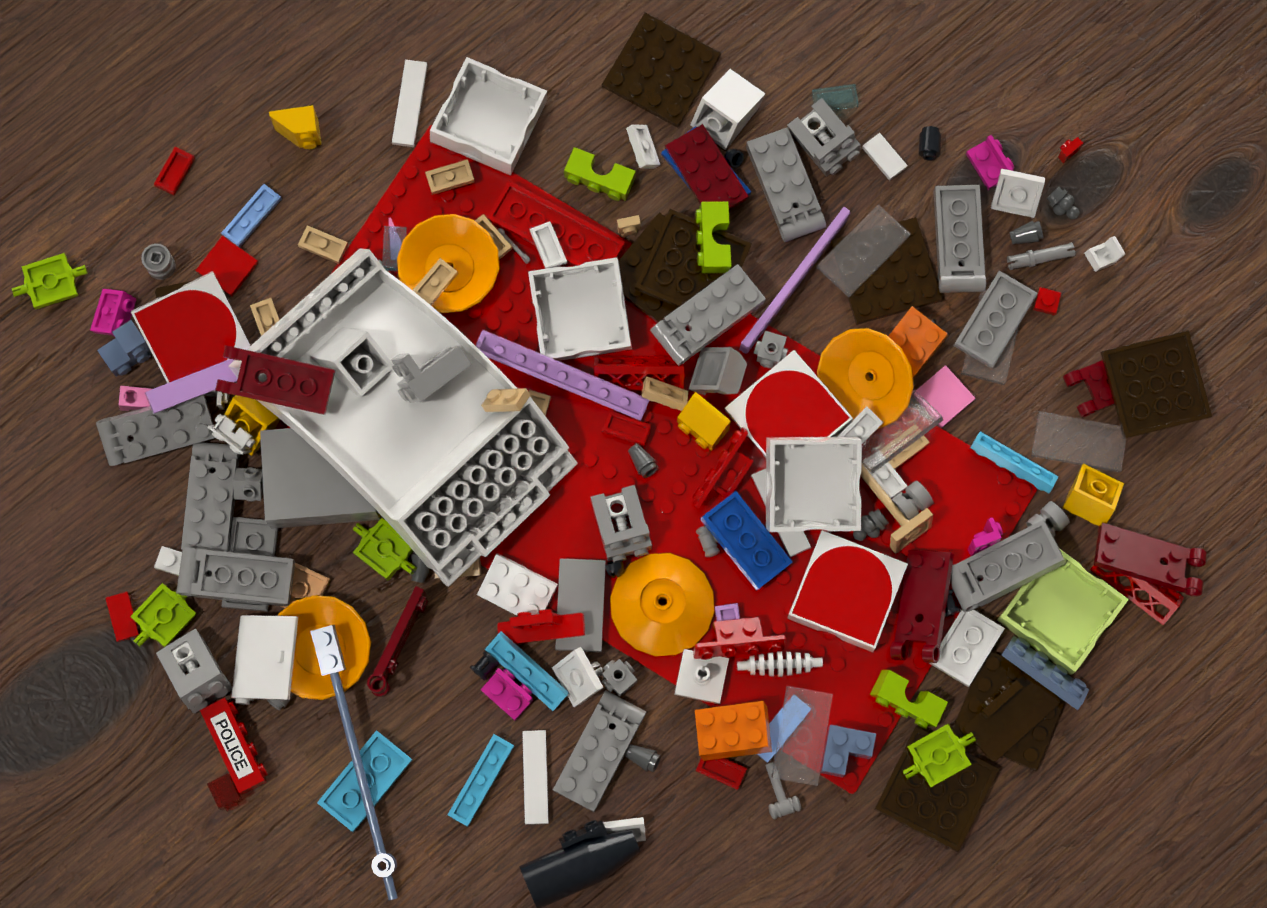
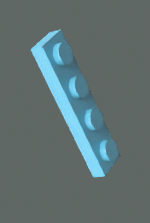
[970,432,1058,493]
[485,631,569,711]
[448,734,514,827]

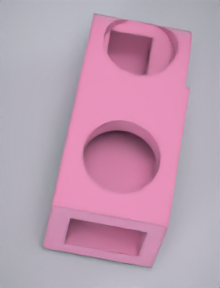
[119,386,152,411]

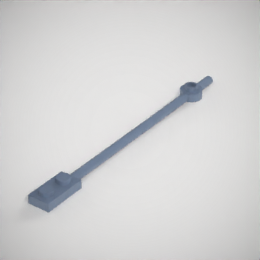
[310,625,398,900]

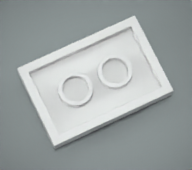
[477,554,559,615]
[929,610,1005,687]

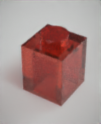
[207,773,243,812]

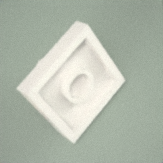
[991,169,1045,218]
[552,647,603,707]
[674,649,729,704]

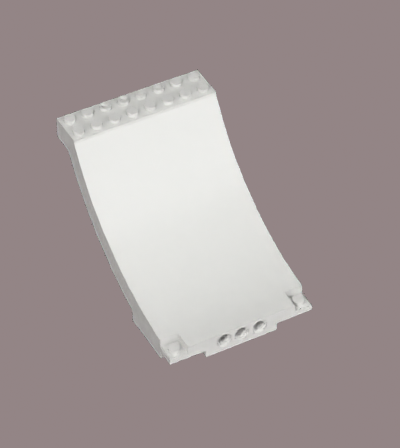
[228,248,578,587]

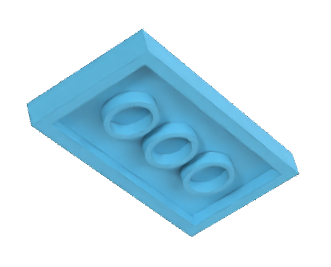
[317,730,412,833]

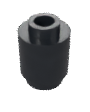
[918,126,941,161]

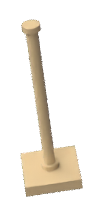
[836,435,933,554]

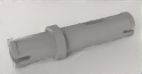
[1007,242,1075,270]

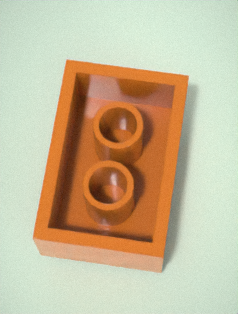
[888,306,949,380]
[695,701,772,761]

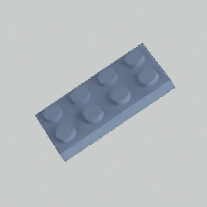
[1002,636,1089,710]

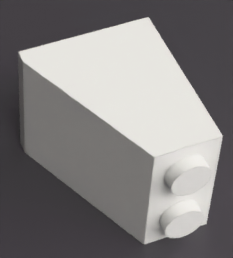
[690,69,765,150]

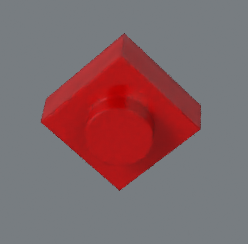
[1058,137,1083,164]
[1033,287,1061,316]

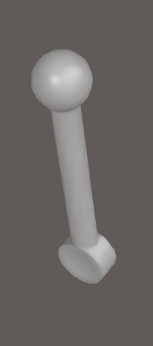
[498,228,531,264]

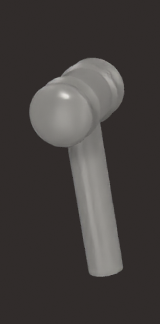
[696,526,720,557]
[765,762,801,819]

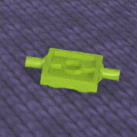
[12,253,88,309]
[353,518,417,581]
[131,583,197,647]
[903,724,976,788]

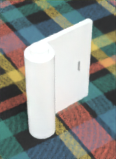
[231,615,298,705]

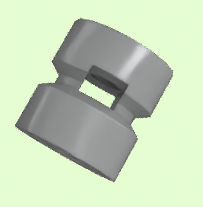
[141,244,176,280]
[891,481,934,520]
[1026,501,1070,537]

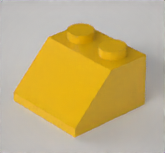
[269,105,322,149]
[677,392,731,451]
[224,396,280,456]
[1063,464,1124,526]

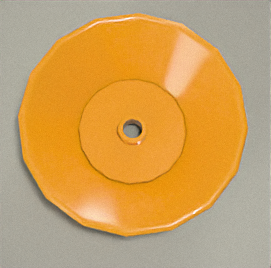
[397,214,499,313]
[817,328,914,429]
[610,553,714,656]
[277,595,371,700]

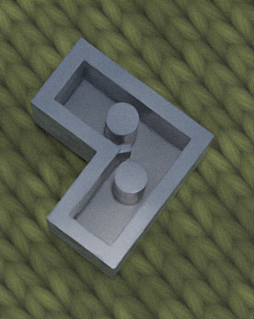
[97,320,152,377]
[820,725,876,777]

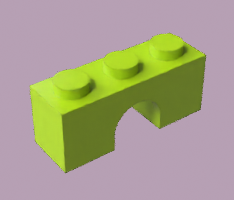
[564,147,636,201]
[696,202,731,273]
[870,670,948,729]

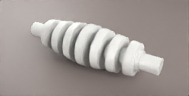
[737,651,823,677]

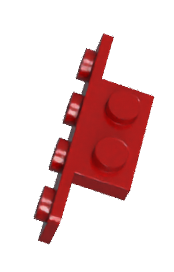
[692,427,754,509]
[497,609,585,644]
[693,617,786,660]

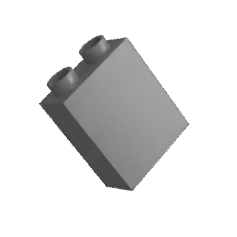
[260,428,380,529]

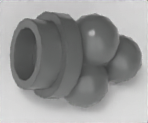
[1047,187,1080,219]
[853,509,889,541]

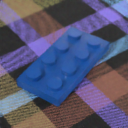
[700,491,792,591]

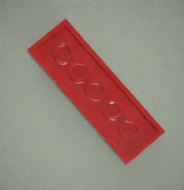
[487,180,625,266]

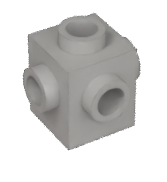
[754,331,788,368]
[233,467,263,501]
[602,659,637,697]

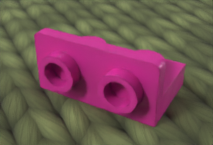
[966,135,1014,190]
[90,289,136,337]
[968,517,1003,556]
[481,668,533,721]

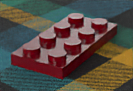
[665,124,749,210]

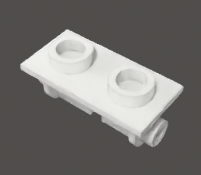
[207,414,256,454]

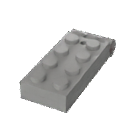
[746,127,826,242]
[933,185,986,293]
[650,264,766,366]
[96,394,215,466]
[181,442,240,552]
[950,520,1066,612]
[176,548,295,607]
[553,690,647,812]

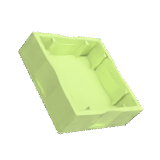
[997,549,1129,675]

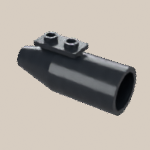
[519,820,640,908]

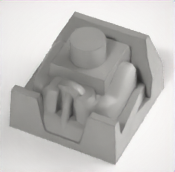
[689,347,747,395]

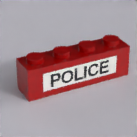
[200,698,268,795]

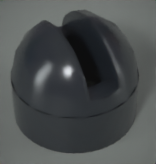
[724,149,744,168]
[605,560,624,578]

